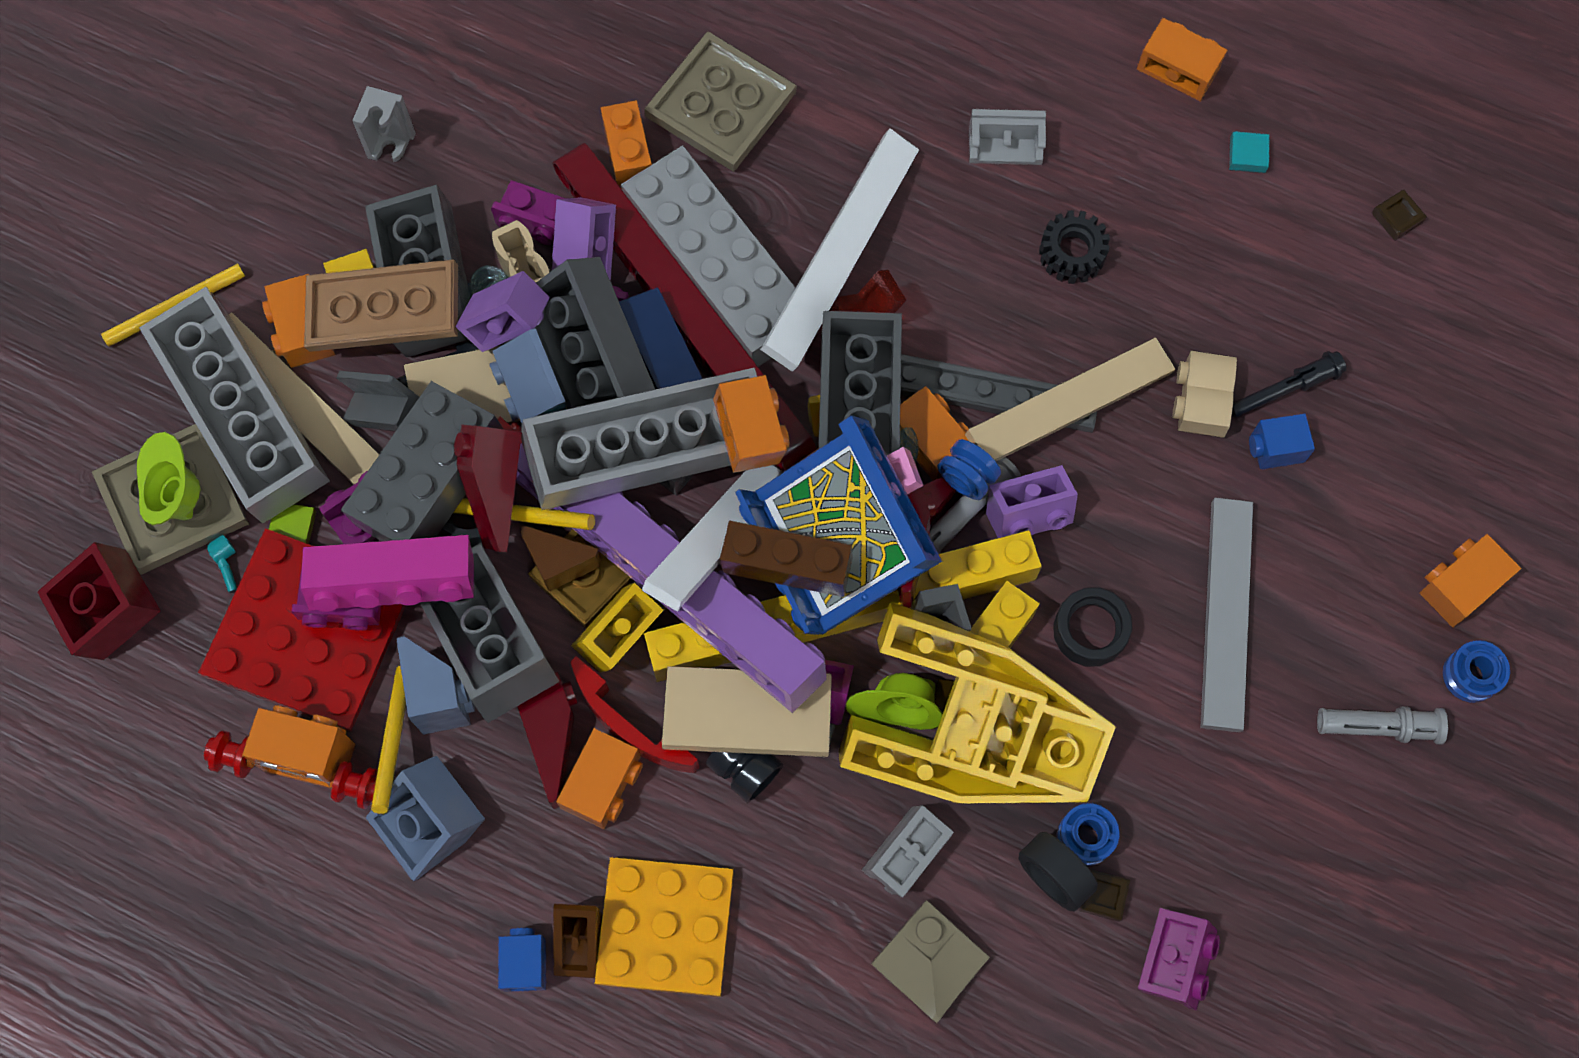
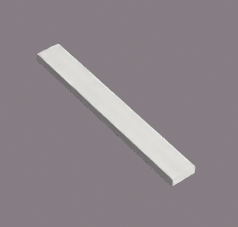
[760,129,919,371]

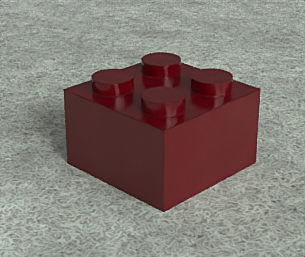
[37,542,161,660]

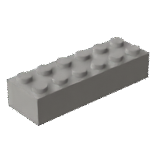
[621,145,795,367]
[139,287,330,523]
[521,368,757,510]

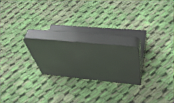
[336,371,419,431]
[911,584,971,632]

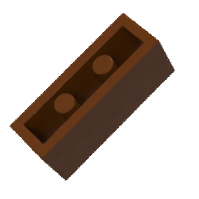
[720,520,853,597]

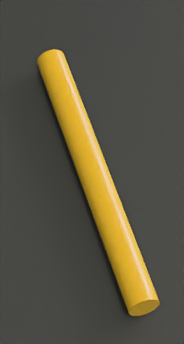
[101,263,245,347]
[453,498,595,530]
[371,666,406,814]

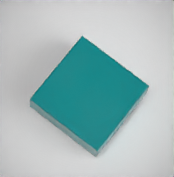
[1229,131,1269,173]

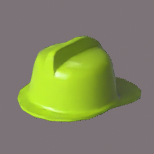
[137,432,201,525]
[846,673,943,730]

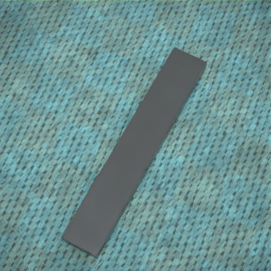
[900,354,1097,433]

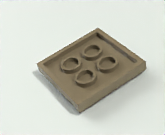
[644,31,796,172]
[92,424,249,575]

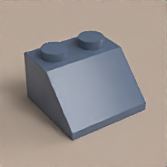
[489,328,566,424]
[396,636,475,735]
[365,756,485,881]

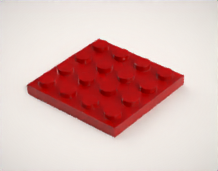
[198,528,406,732]

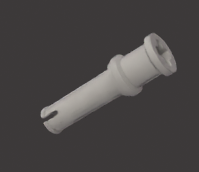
[929,457,1021,554]
[1317,706,1448,745]

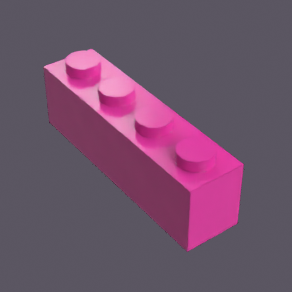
[301,535,474,612]

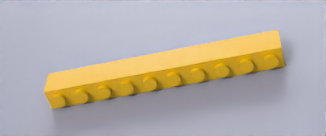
[644,530,1042,682]

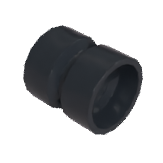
[706,752,784,803]

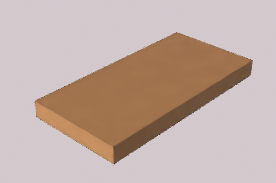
[304,259,458,352]

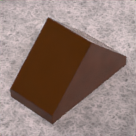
[520,525,602,592]
[553,903,602,978]

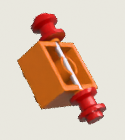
[204,705,378,809]

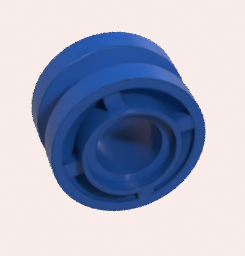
[937,439,1001,500]
[1443,640,1510,703]
[1057,803,1119,866]

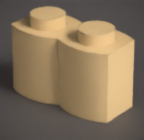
[492,220,550,283]
[1173,351,1237,438]

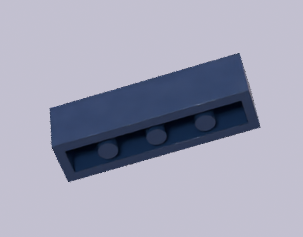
[619,287,703,390]

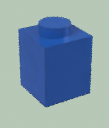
[1249,414,1315,469]
[498,928,546,992]

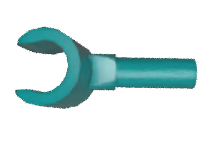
[207,535,237,593]

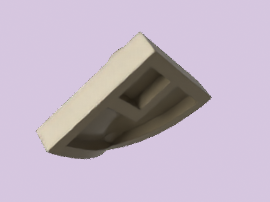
[871,900,990,1023]

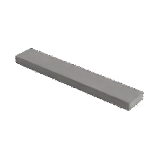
[1200,498,1253,733]

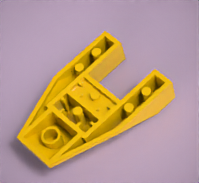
[838,602,1116,803]

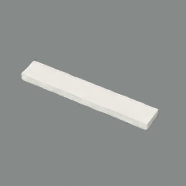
[642,465,784,612]

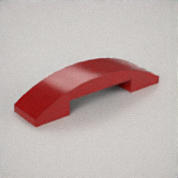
[570,656,699,773]

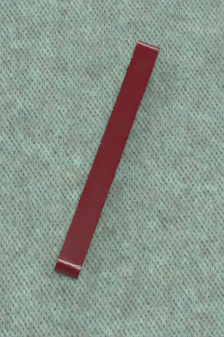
[552,143,816,472]

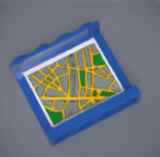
[735,415,942,635]

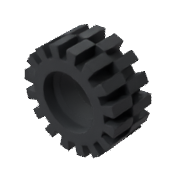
[1039,210,1110,284]

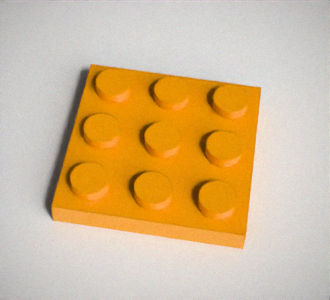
[594,857,734,997]

